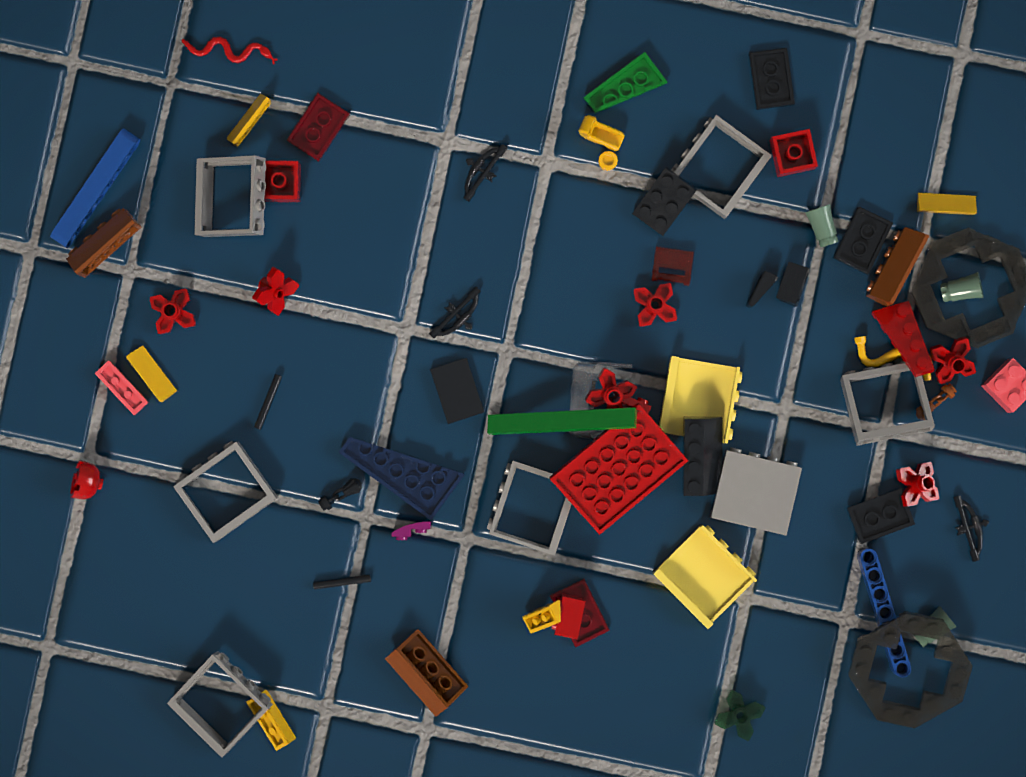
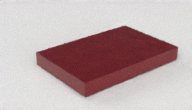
[287,93,350,162]
[550,578,610,648]

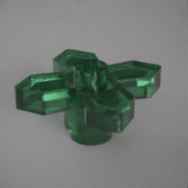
[714,689,765,741]

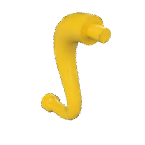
[854,336,934,381]

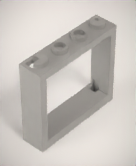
[671,115,772,219]
[194,155,266,237]
[840,361,935,446]
[173,441,278,543]
[487,461,571,556]
[167,651,273,757]

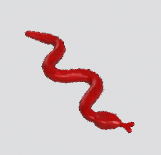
[181,36,278,64]

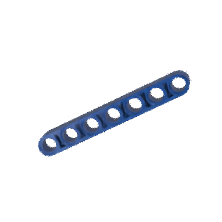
[50,128,140,248]
[857,548,911,678]

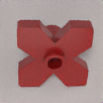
[252,267,299,316]
[633,283,677,327]
[149,289,196,334]
[930,337,976,384]
[585,368,637,409]
[896,462,939,507]

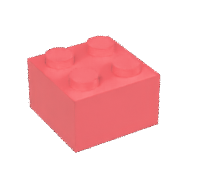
[981,358,1026,413]

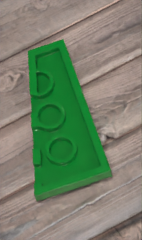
[583,52,668,113]

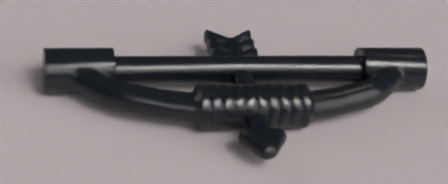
[463,144,508,202]
[429,287,481,339]
[953,495,989,562]

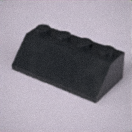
[682,416,722,496]

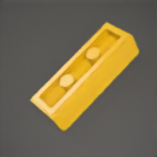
[227,94,271,147]
[917,193,977,215]
[126,345,177,402]
[522,600,561,634]
[246,690,296,751]

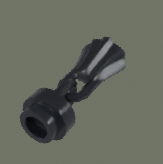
[318,478,362,511]

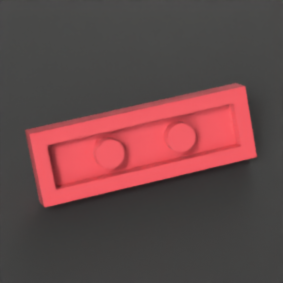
[95,360,149,415]

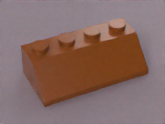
[66,208,142,278]
[866,227,929,307]
[385,629,469,717]

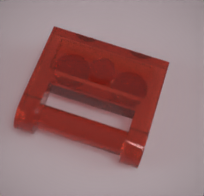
[651,247,694,286]

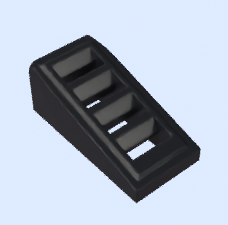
[746,271,779,308]

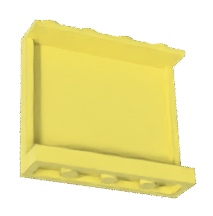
[659,356,742,443]
[653,525,757,629]

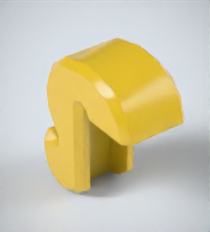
[578,115,625,151]

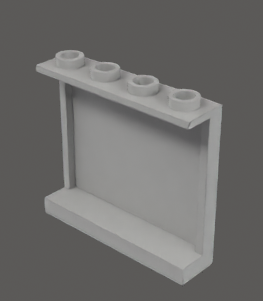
[709,447,802,536]

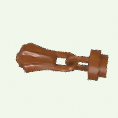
[916,383,957,420]

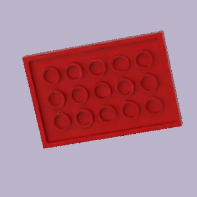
[549,403,688,535]

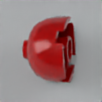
[70,460,103,500]

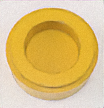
[598,151,618,171]

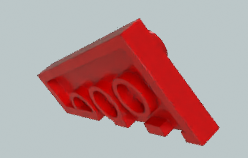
[871,301,934,377]

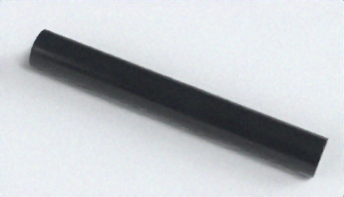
[254,374,282,430]
[313,574,371,590]

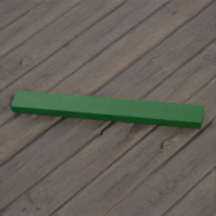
[487,407,637,435]

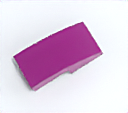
[392,521,431,540]

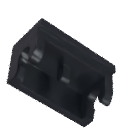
[776,262,810,307]

